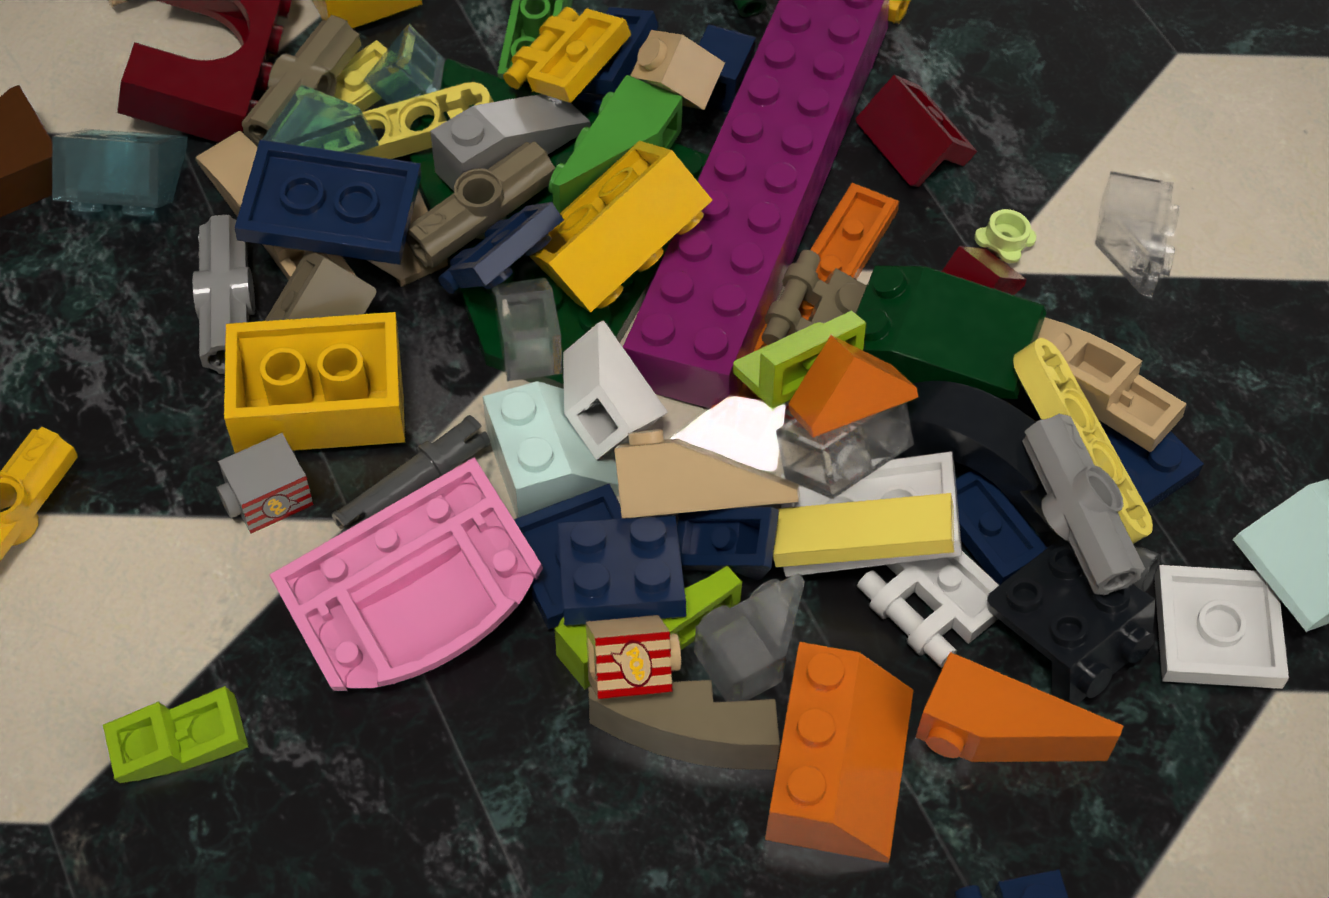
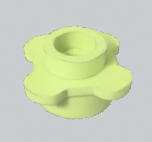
[974,209,1037,263]

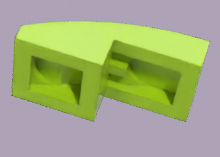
[103,686,248,783]

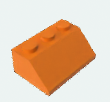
[765,642,914,863]

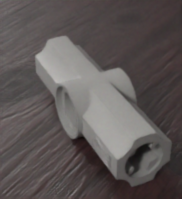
[193,215,255,374]
[1022,414,1145,595]

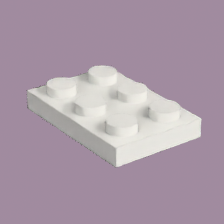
[781,452,962,577]

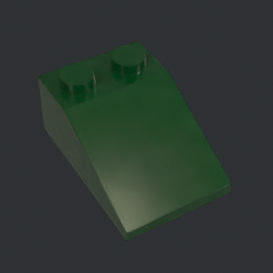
[856,266,1047,399]

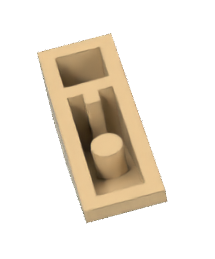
[614,429,800,518]

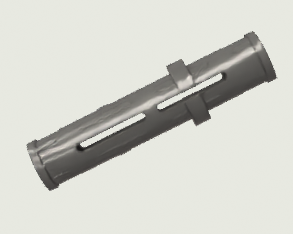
[331,415,490,533]

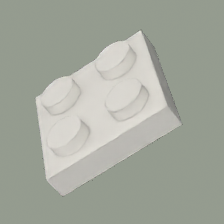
[1154,565,1289,689]

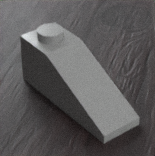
[430,94,591,191]

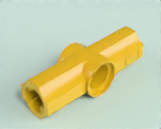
[0,426,78,561]

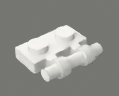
[857,551,999,667]

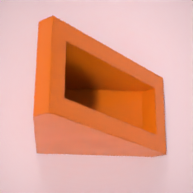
[788,335,918,437]

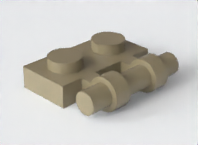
[762,250,867,345]

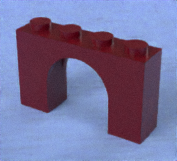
[117,0,293,143]

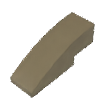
[588,680,780,770]

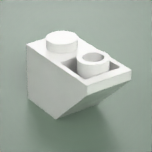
[563,320,668,460]

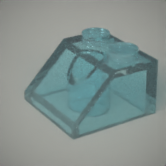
[52,129,187,216]

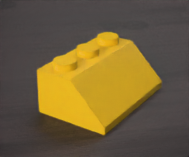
[529,140,713,312]
[224,312,405,454]

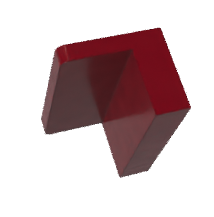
[856,75,978,187]

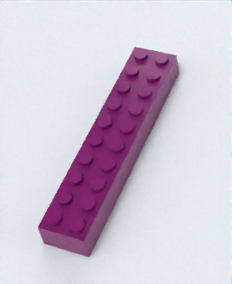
[623,0,889,409]

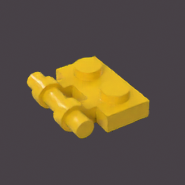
[503,7,631,103]

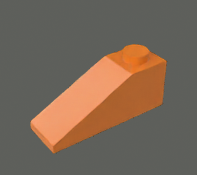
[916,652,1124,762]

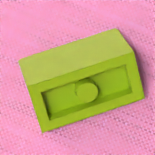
[733,310,866,409]

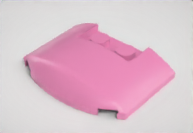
[269,457,543,691]

